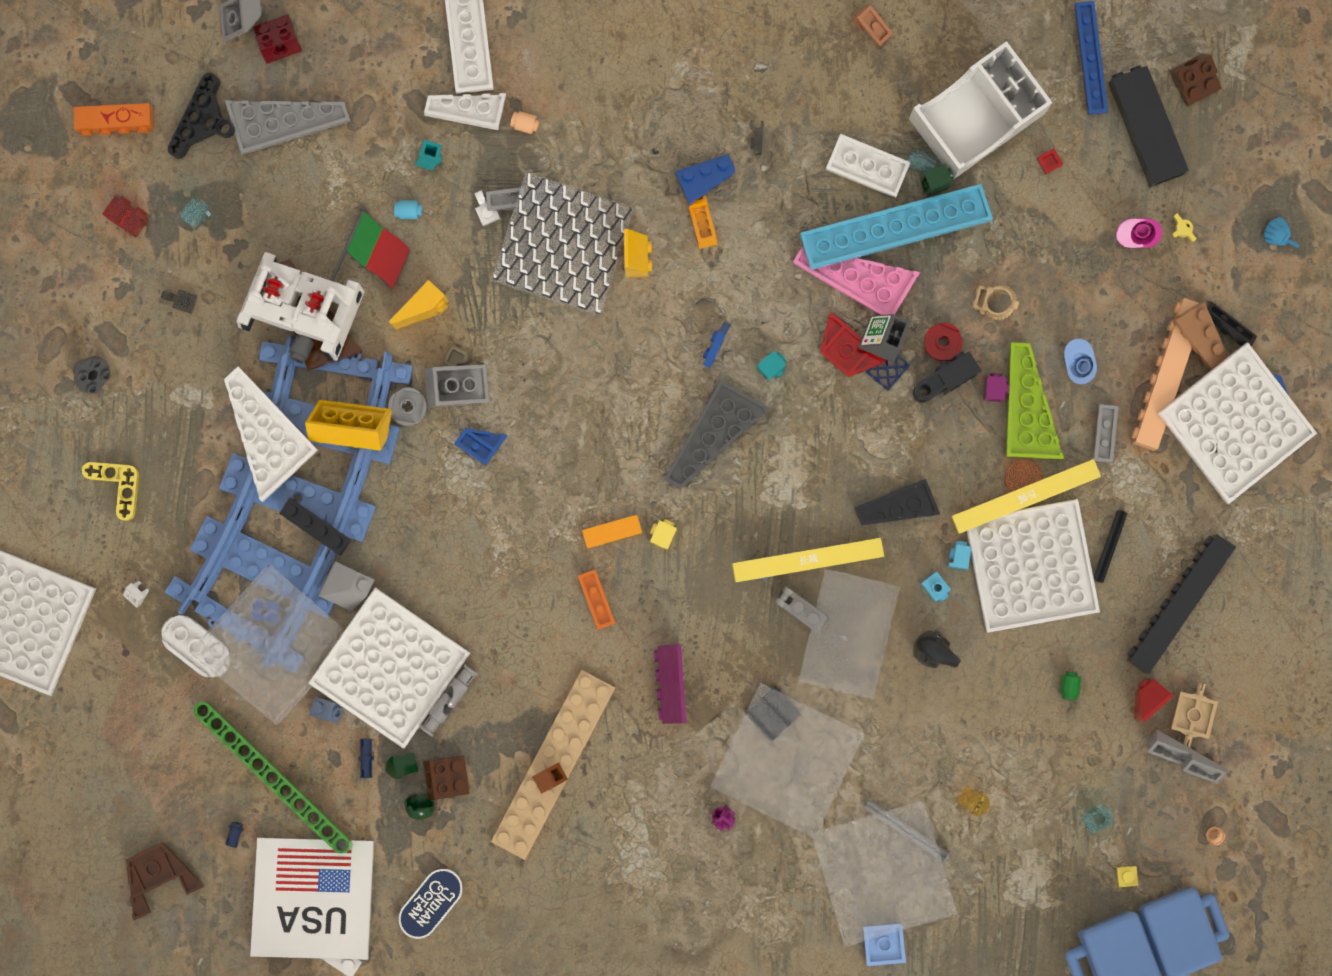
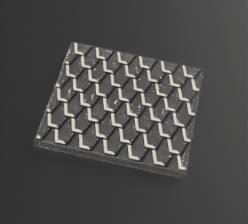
[491,171,634,316]

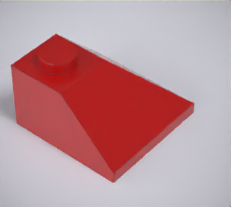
[1134,678,1174,722]

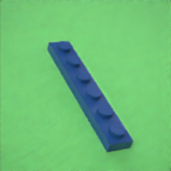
[1074,1,1108,115]

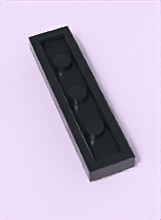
[279,498,352,556]

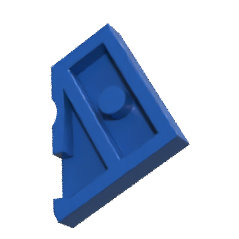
[703,322,731,368]

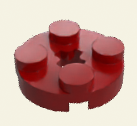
[924,323,963,361]

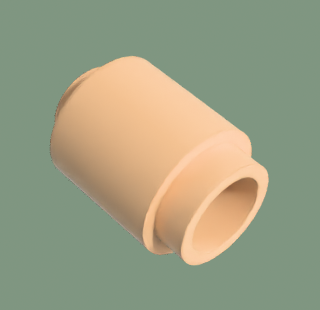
[510,111,540,134]

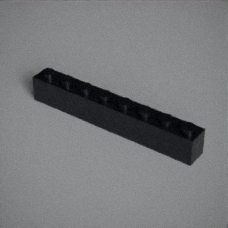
[1127,534,1236,674]

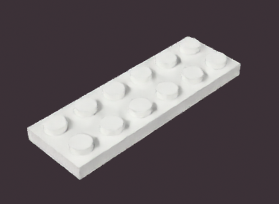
[445,0,494,94]

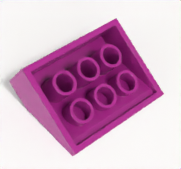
[654,644,686,724]

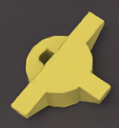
[1172,213,1196,242]

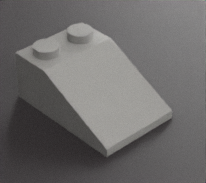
[424,364,489,408]

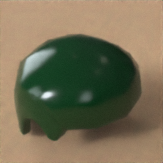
[405,794,435,820]

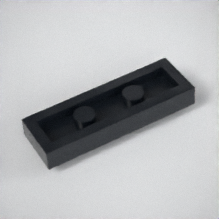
[1207,302,1257,346]

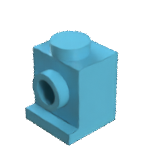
[947,541,972,570]

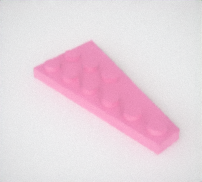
[793,246,920,315]

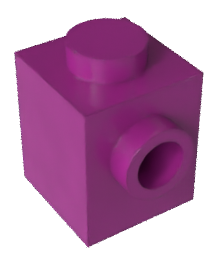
[983,373,1009,402]

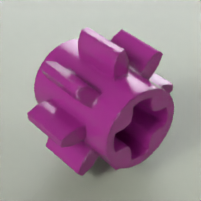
[711,805,735,831]

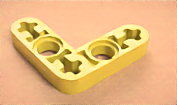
[82,462,139,521]

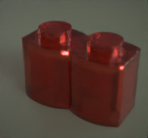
[102,196,149,238]

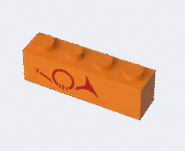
[73,103,154,136]

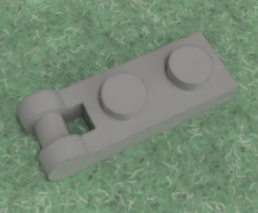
[774,586,829,633]

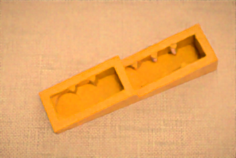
[688,195,717,249]

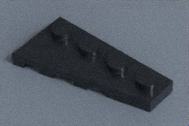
[854,479,940,526]

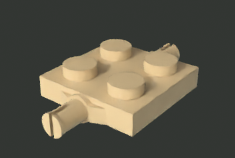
[1170,682,1218,748]

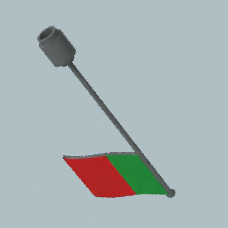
[289,207,410,364]

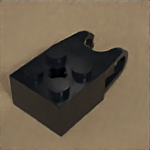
[913,351,982,403]

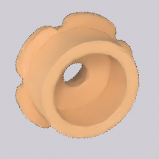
[1206,827,1225,846]

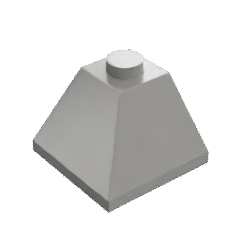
[219,0,262,42]
[318,561,374,611]

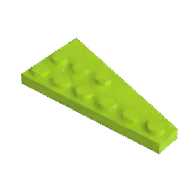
[1006,342,1064,460]

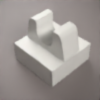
[123,581,149,608]

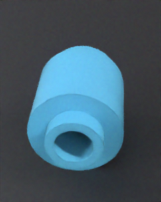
[394,200,423,219]

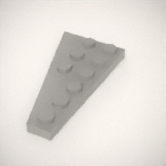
[225,100,351,155]

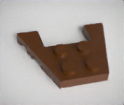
[126,842,204,921]

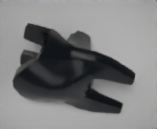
[913,629,961,668]

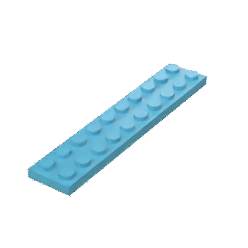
[799,184,993,270]

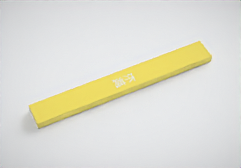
[951,459,1101,534]
[732,538,884,583]

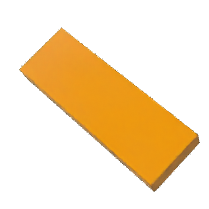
[582,515,642,549]

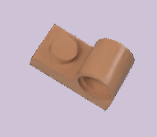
[852,5,893,46]

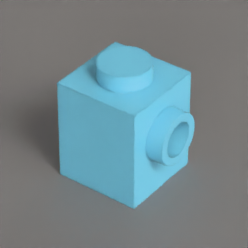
[920,572,951,602]

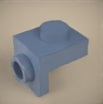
[309,696,343,723]

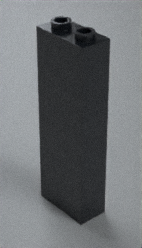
[1108,65,1189,187]

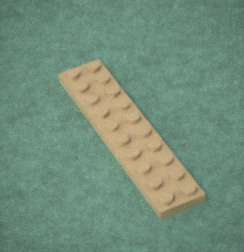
[491,670,616,860]

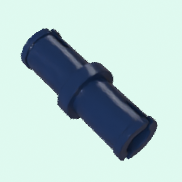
[358,739,374,778]

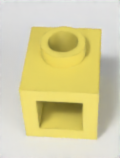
[650,519,677,550]

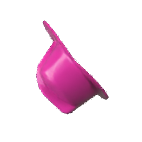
[1116,218,1162,248]

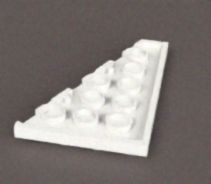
[224,367,318,502]

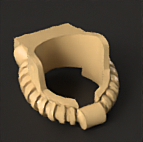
[972,285,1019,320]

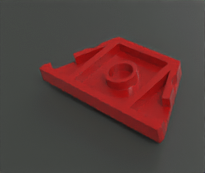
[820,312,887,378]

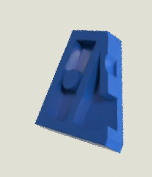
[454,428,507,466]

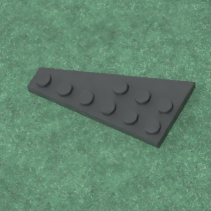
[664,380,770,489]

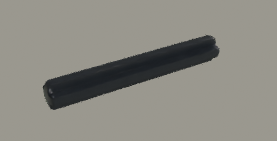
[1093,510,1127,583]

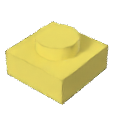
[1116,866,1138,887]

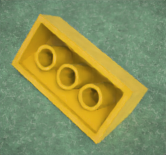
[305,400,392,451]

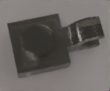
[750,120,764,155]
[161,289,198,314]

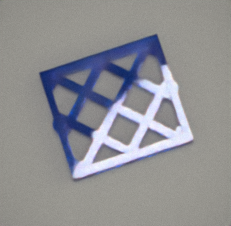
[865,354,910,391]

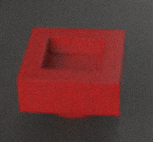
[1036,148,1063,175]

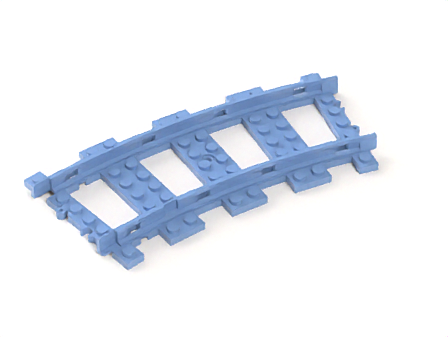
[165,336,413,673]

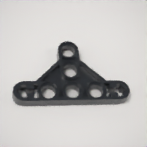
[168,72,235,159]

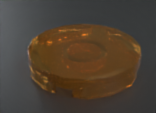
[1005,459,1043,492]

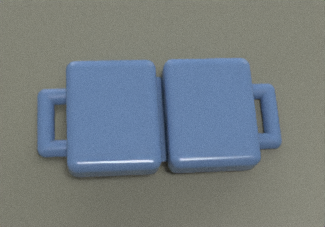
[1065,887,1230,976]

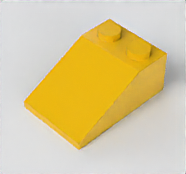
[624,229,652,277]
[389,280,449,330]

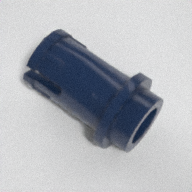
[225,822,244,848]

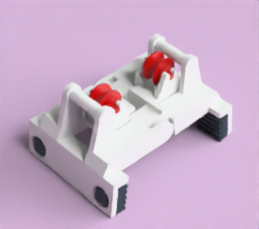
[237,252,364,361]

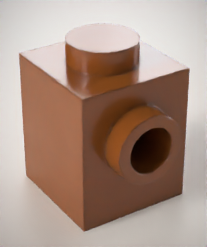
[532,762,568,794]

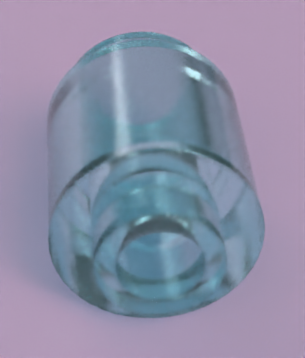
[908,149,937,173]

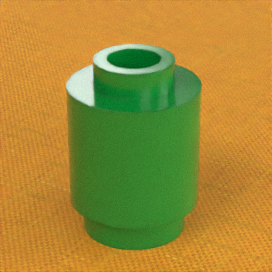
[1060,671,1081,700]

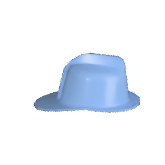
[1064,339,1097,384]

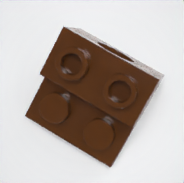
[1169,53,1222,106]
[423,755,470,800]

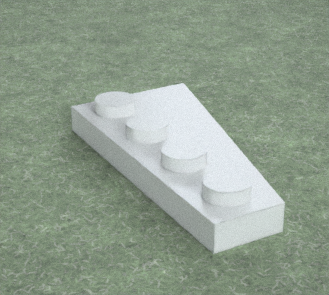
[424,93,506,130]

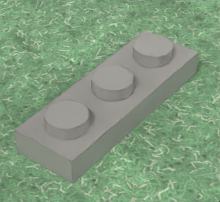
[1093,404,1119,464]

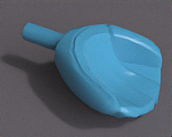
[1264,217,1300,249]

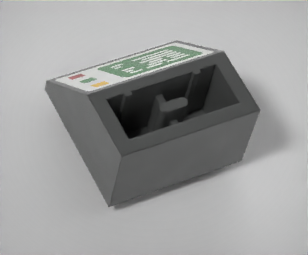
[858,314,911,363]

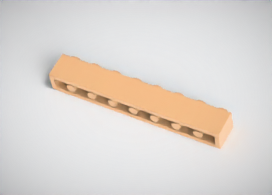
[1131,298,1198,451]

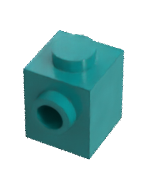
[415,140,442,171]
[756,351,786,382]

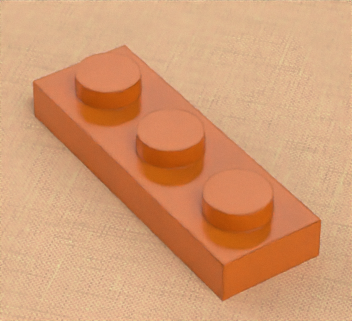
[578,569,616,630]

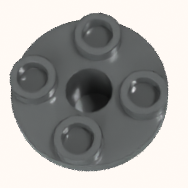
[73,356,111,394]

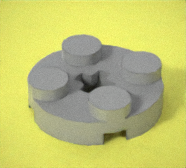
[388,387,427,426]

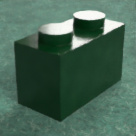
[920,164,954,197]

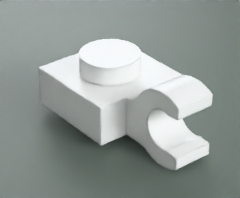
[474,191,500,227]

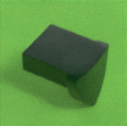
[385,753,419,779]

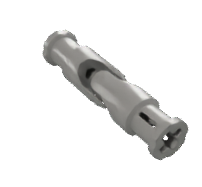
[419,664,478,737]

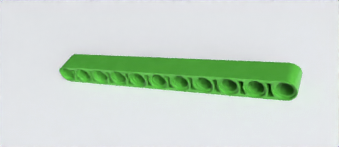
[193,702,353,854]

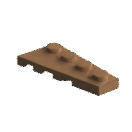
[1171,302,1228,371]

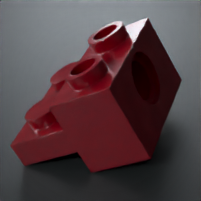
[253,14,302,64]

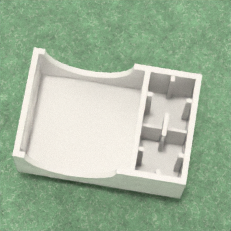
[909,41,1053,179]

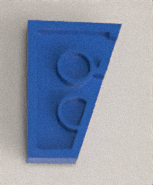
[675,154,735,206]

